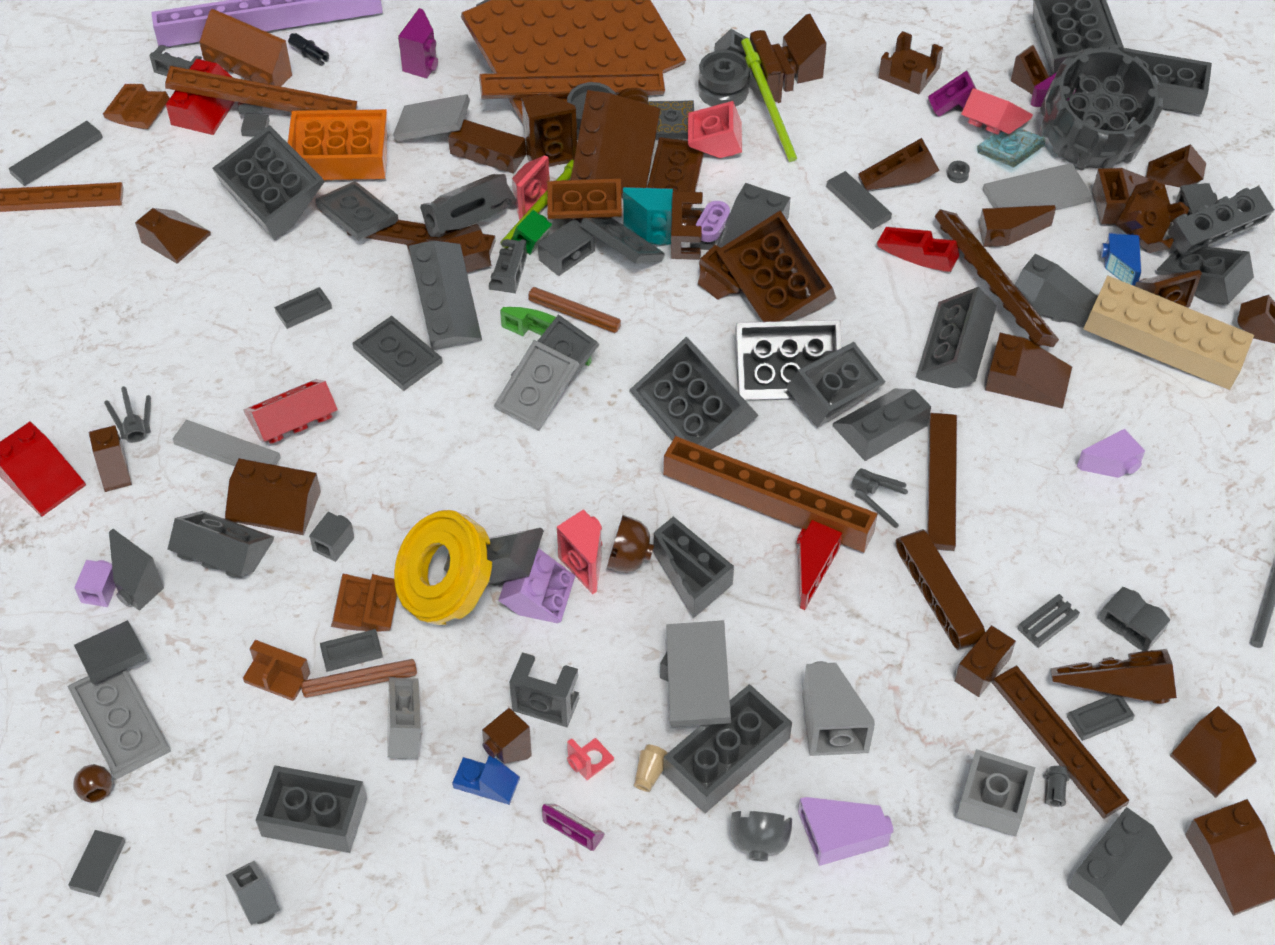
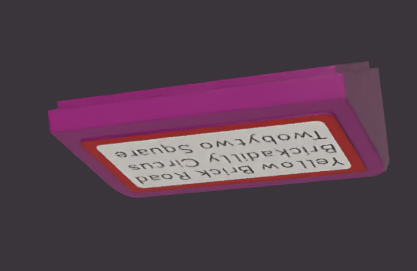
[542,804,605,851]

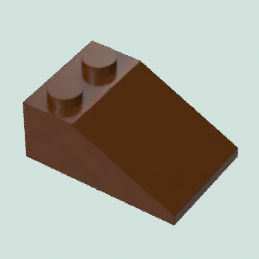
[985,332,1072,409]
[1185,799,1275,916]

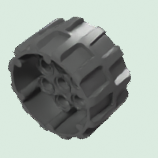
[1040,47,1163,169]

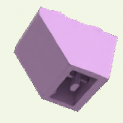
[498,548,575,623]

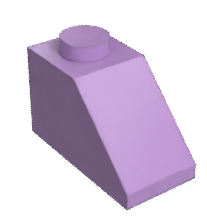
[1077,429,1145,478]

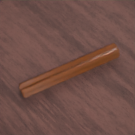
[528,287,621,333]
[301,659,417,698]

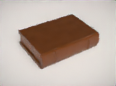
[750,30,784,105]

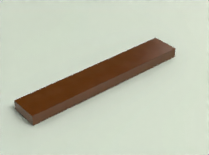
[347,219,496,255]
[927,413,957,551]
[992,665,1129,819]

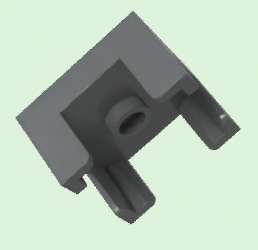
[509,652,580,728]

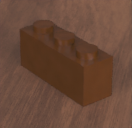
[448,119,526,174]

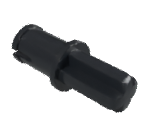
[288,33,329,65]

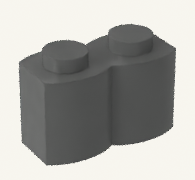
[1099,587,1170,651]

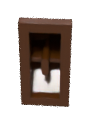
[1011,45,1049,95]

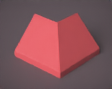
[512,155,550,220]

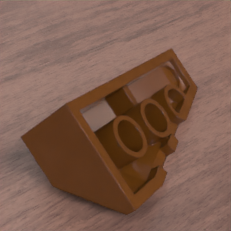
[1051,649,1177,704]

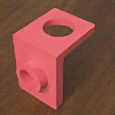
[567,738,614,780]

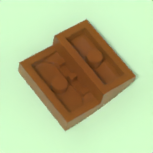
[103,84,169,129]
[331,573,397,632]

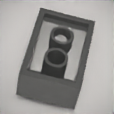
[717,183,791,248]
[1157,247,1254,304]
[786,342,886,428]

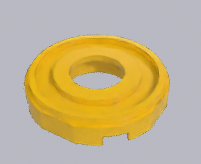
[394,510,492,625]

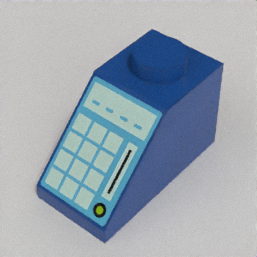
[1100,233,1141,286]

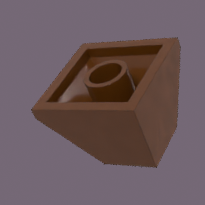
[135,208,211,264]
[1135,270,1202,308]
[1170,706,1257,798]

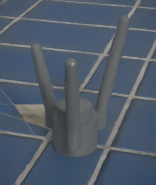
[104,386,151,442]
[852,468,908,528]

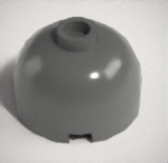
[731,811,792,861]

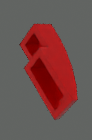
[877,227,960,272]

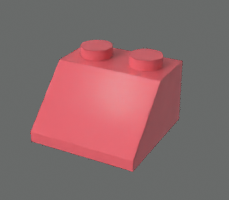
[961,88,1033,135]
[688,101,742,158]
[557,509,602,595]

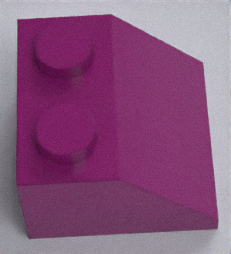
[398,8,438,79]

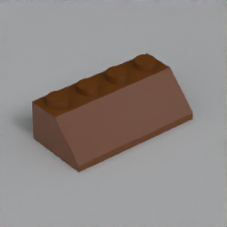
[199,9,293,87]

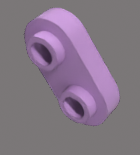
[696,201,730,242]

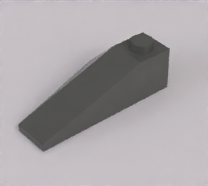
[1015,254,1098,328]

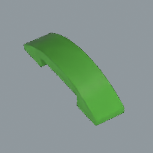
[500,307,591,366]

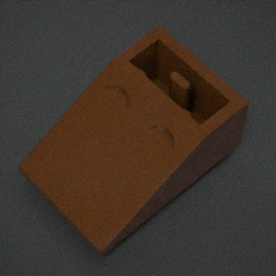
[1092,168,1170,224]

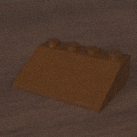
[571,90,661,198]
[717,210,837,322]

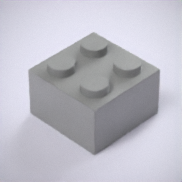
[956,749,1036,836]

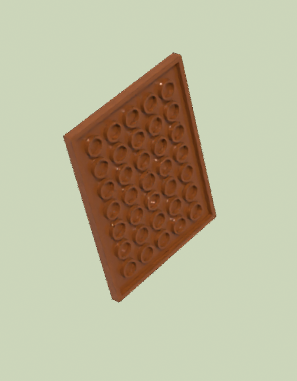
[461,0,686,123]

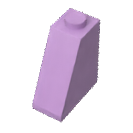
[798,797,893,866]

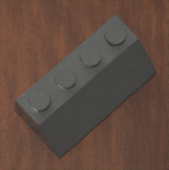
[409,241,482,350]
[916,286,997,388]

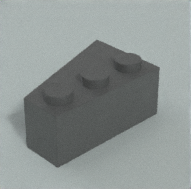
[653,516,734,618]

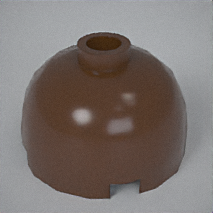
[607,515,654,573]

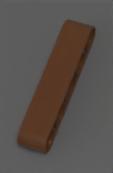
[896,529,985,650]

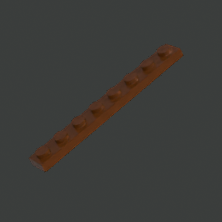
[934,209,1059,347]

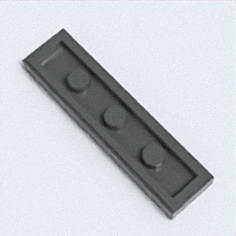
[9,121,103,186]

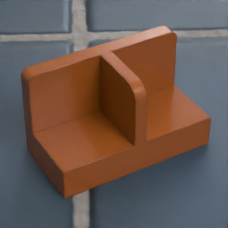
[243,640,310,701]

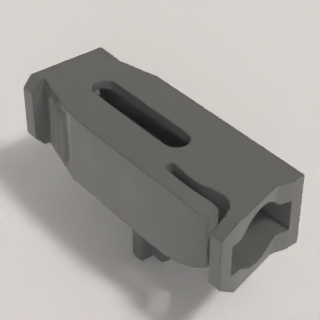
[420,174,516,237]

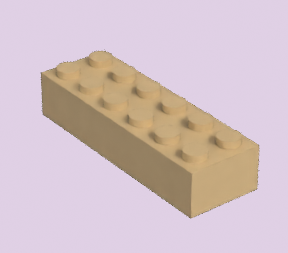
[1083,275,1254,390]

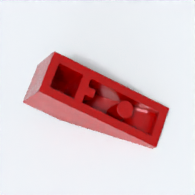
[797,520,842,610]

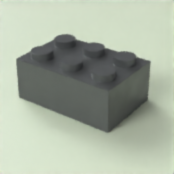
[256,765,367,853]

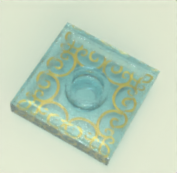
[977,128,1045,168]

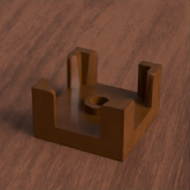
[878,31,943,95]
[1116,180,1189,253]
[671,191,703,260]

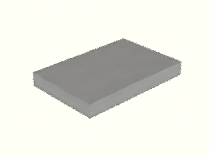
[393,94,470,141]
[494,340,580,431]

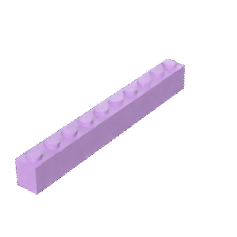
[151,0,383,47]

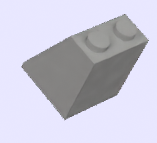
[802,661,875,756]

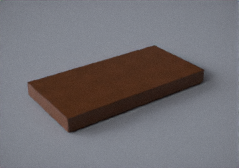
[647,137,705,210]

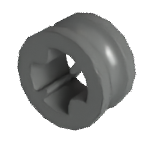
[947,161,970,183]

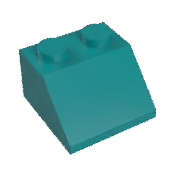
[623,187,673,245]

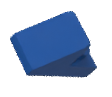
[452,755,520,805]

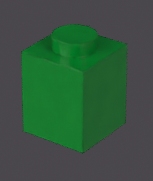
[511,210,552,255]

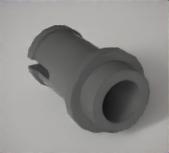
[1045,766,1070,807]

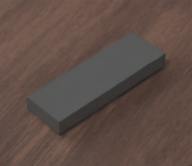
[826,171,892,229]

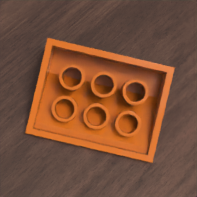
[287,109,387,180]

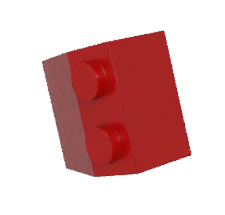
[0,421,86,517]

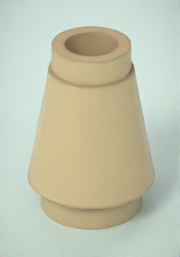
[634,744,668,792]

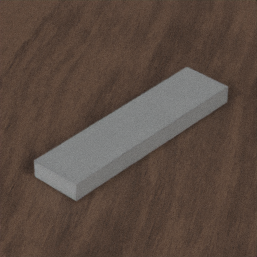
[173,419,280,466]

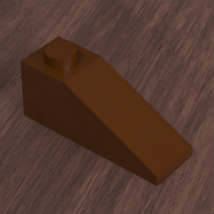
[858,138,940,190]
[979,205,1056,247]

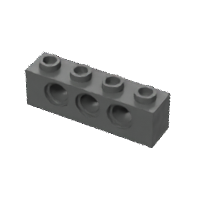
[1168,186,1275,257]

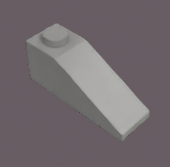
[387,677,421,759]

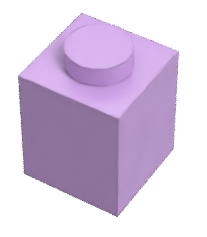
[74,560,116,607]

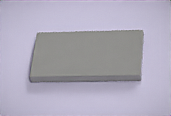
[983,163,1093,210]
[666,620,731,727]
[67,669,171,780]

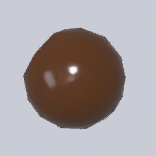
[73,764,112,803]

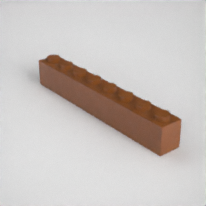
[663,436,878,553]

